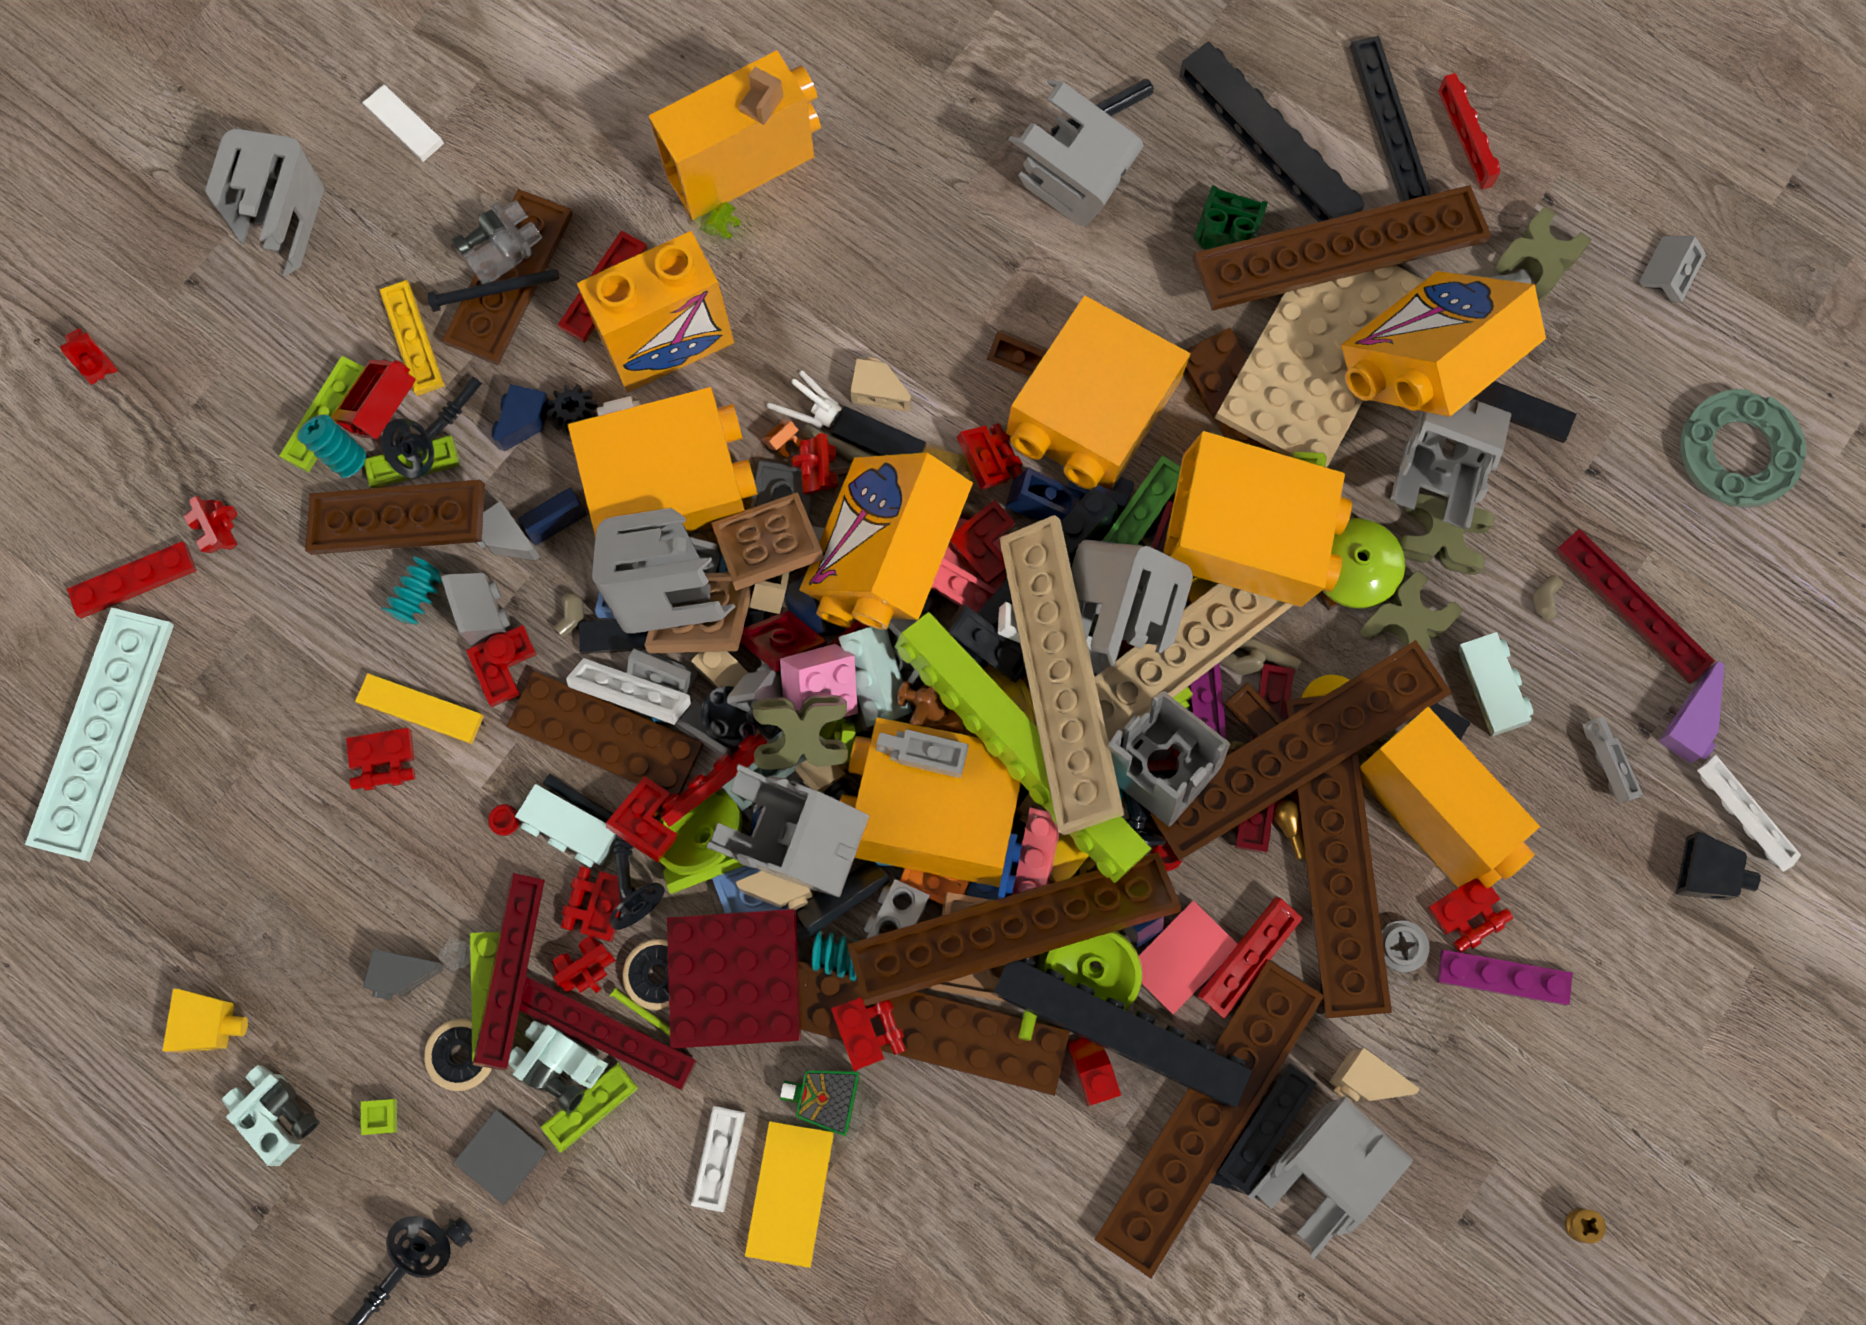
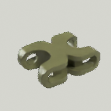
[1494,206,1591,303]
[1398,493,1495,575]
[1359,570,1463,652]
[752,695,848,769]

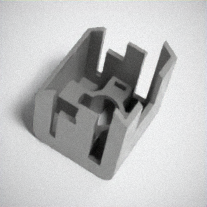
[1008,80,1144,226]
[205,129,324,277]
[1390,399,1511,530]
[592,508,735,633]
[1071,539,1193,666]
[1108,691,1230,827]
[707,764,870,897]
[1248,1096,1413,1260]

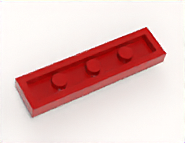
[1438,72,1500,190]
[557,230,648,343]
[67,541,197,619]
[660,733,768,828]
[1197,897,1303,1018]

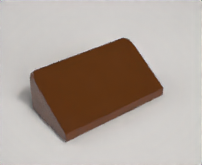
[987,330,1048,377]

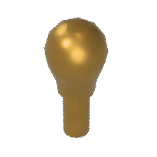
[1273,799,1305,860]

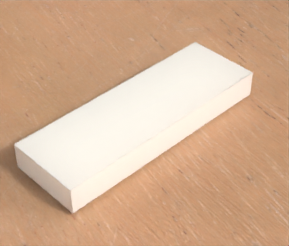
[363,85,444,162]
[691,1106,746,1212]

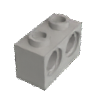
[864,879,930,938]

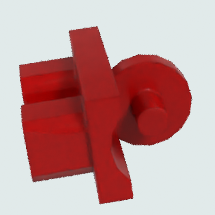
[60,328,118,385]
[792,433,838,495]
[183,496,238,554]
[552,936,616,994]

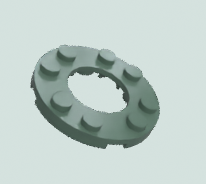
[1680,389,1807,508]

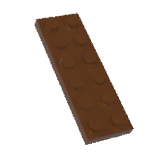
[442,189,573,365]
[305,479,485,555]
[506,671,704,796]

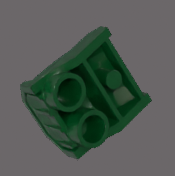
[1194,185,1268,250]

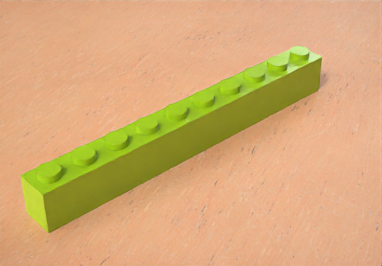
[895,612,1151,883]

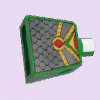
[780,1071,860,1136]

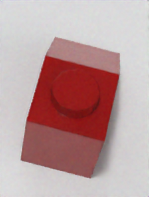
[1067,1038,1122,1106]

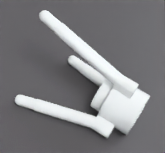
[766,371,843,429]

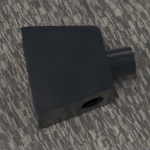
[1675,832,1761,900]

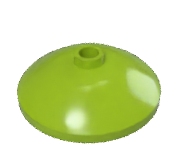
[1322,518,1405,609]
[659,789,742,875]
[1044,931,1142,1010]

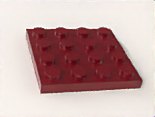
[667,909,801,1049]

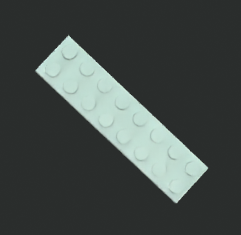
[25,607,174,862]

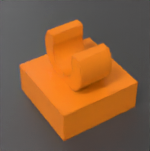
[761,420,800,458]

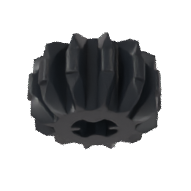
[547,384,599,436]

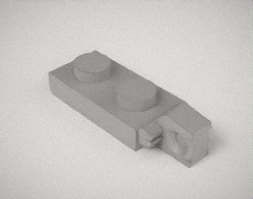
[1583,717,1643,804]
[876,729,969,778]

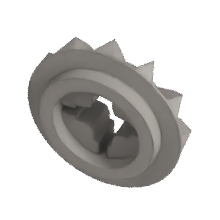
[1381,920,1429,973]

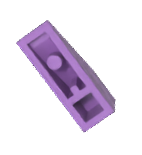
[1658,661,1724,763]

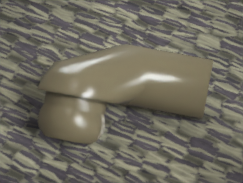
[1533,575,1563,621]
[553,592,584,639]
[1220,649,1266,675]

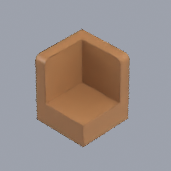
[739,66,784,125]

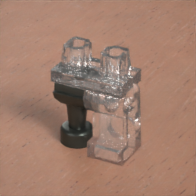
[451,200,542,284]

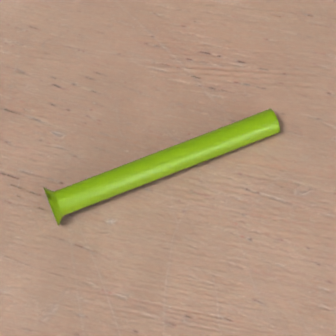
[609,987,670,1036]

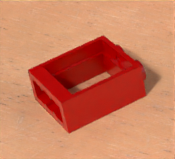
[331,359,417,440]

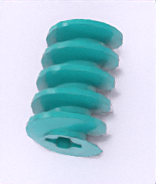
[297,415,366,478]
[381,556,443,625]
[811,930,858,981]

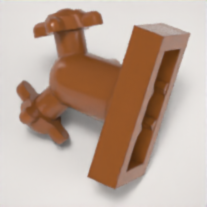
[897,681,966,733]

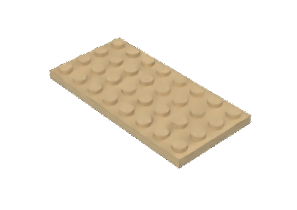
[1215,265,1424,468]

